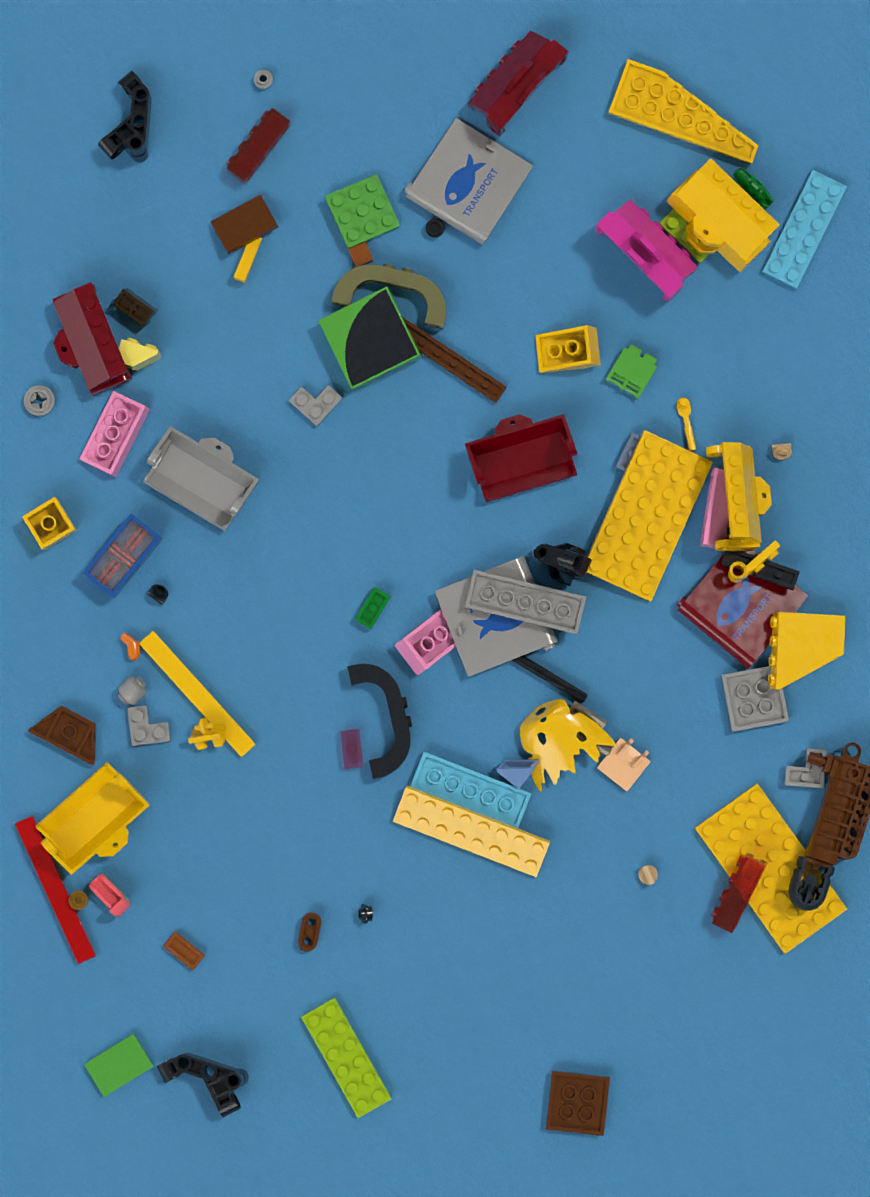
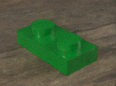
[355,587,391,629]

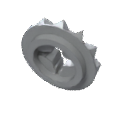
[24,385,54,416]

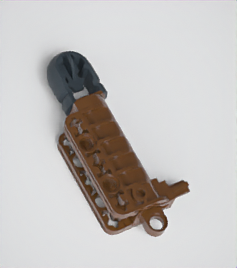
[788,742,870,911]

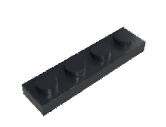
[721,551,800,591]

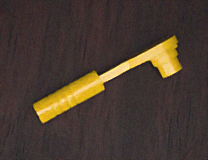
[676,398,696,451]

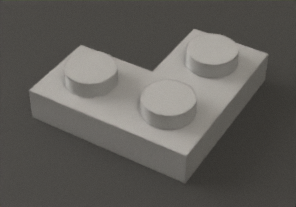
[289,385,343,426]
[127,705,171,746]
[784,748,826,788]

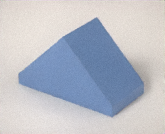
[497,759,539,789]

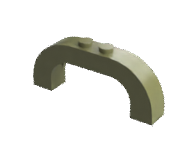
[331,264,446,329]

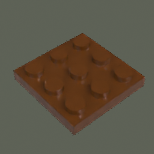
[546,1070,610,1136]

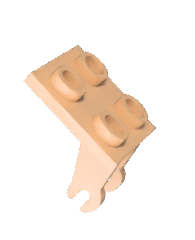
[597,738,651,791]

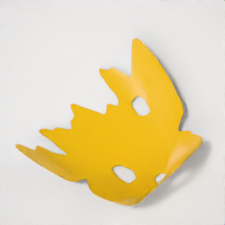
[520,699,615,792]

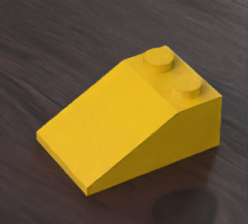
[535,325,601,373]

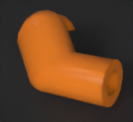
[120,632,140,661]

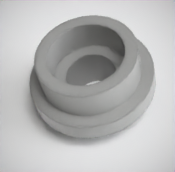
[254,70,273,89]

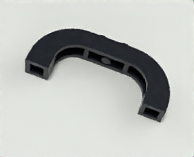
[347,664,412,779]

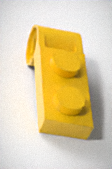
[728,540,780,583]

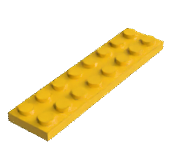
[393,786,550,877]

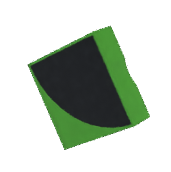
[318,286,422,391]

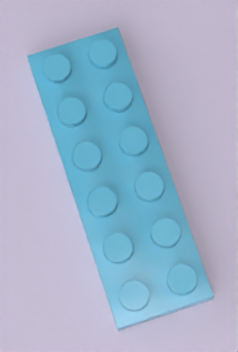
[762,170,847,289]
[410,752,532,828]

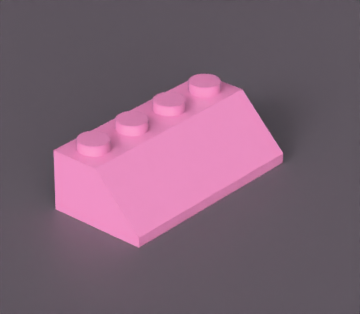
[700,468,730,549]

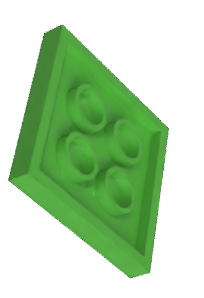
[324,174,400,249]

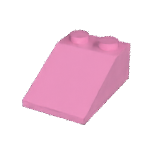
[394,609,456,676]

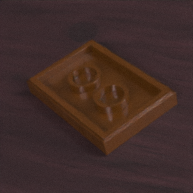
[210,194,279,255]

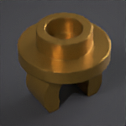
[69,891,88,910]

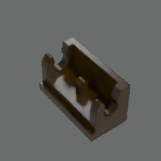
[113,288,158,327]

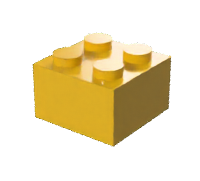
[22,497,77,551]

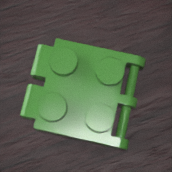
[605,344,657,400]

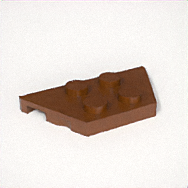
[28,706,96,766]

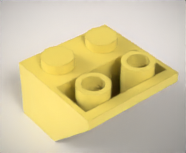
[119,338,162,371]

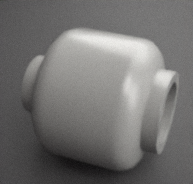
[118,676,146,705]

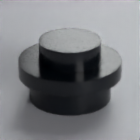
[426,219,445,238]

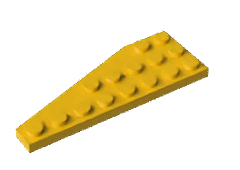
[608,59,758,165]

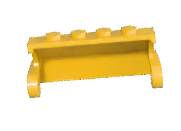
[666,159,780,273]
[706,442,772,551]
[36,762,150,875]

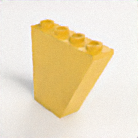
[768,612,845,690]

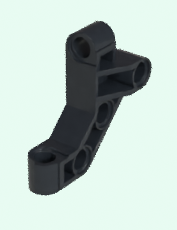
[98,70,152,162]
[533,543,592,586]
[156,1053,249,1117]

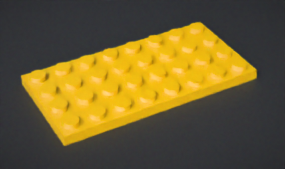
[587,430,713,602]
[695,783,847,954]

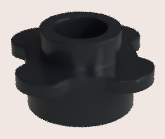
[358,904,373,924]

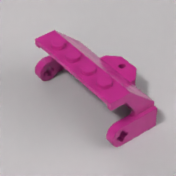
[595,199,698,303]

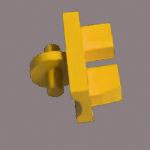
[188,718,226,750]

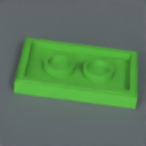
[84,1033,154,1097]

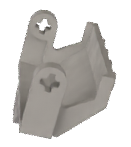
[143,426,259,531]

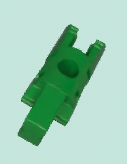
[733,168,775,209]

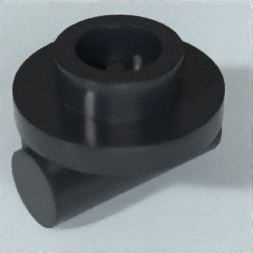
[147,584,168,605]

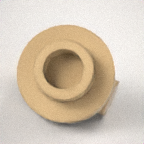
[771,443,792,460]
[638,865,658,885]

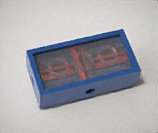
[83,513,163,598]

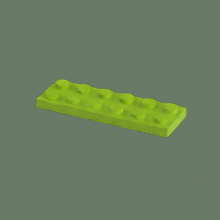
[301,997,392,1118]

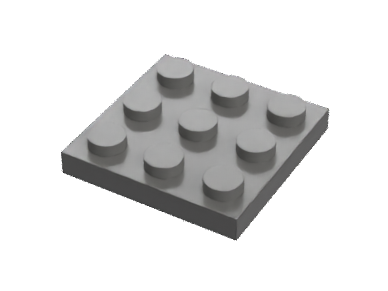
[721,666,789,732]

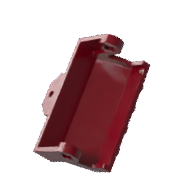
[468,30,569,137]
[52,282,133,396]
[465,414,578,503]

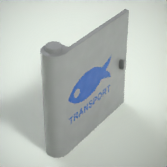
[404,118,533,245]
[435,556,558,677]

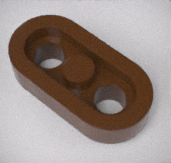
[298,912,321,951]

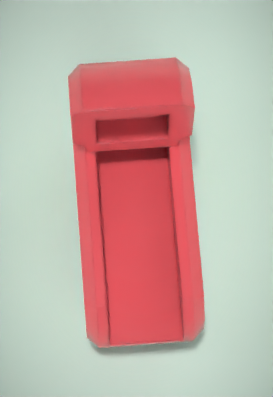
[89,873,131,917]

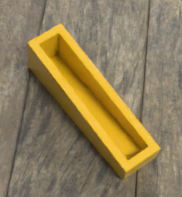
[234,238,262,283]

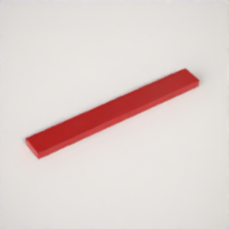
[15,816,96,964]

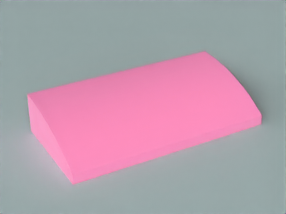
[79,391,150,477]

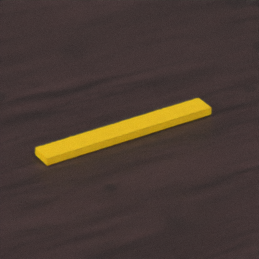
[139,631,256,757]

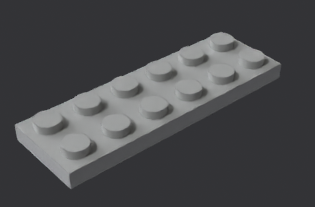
[465,570,586,634]

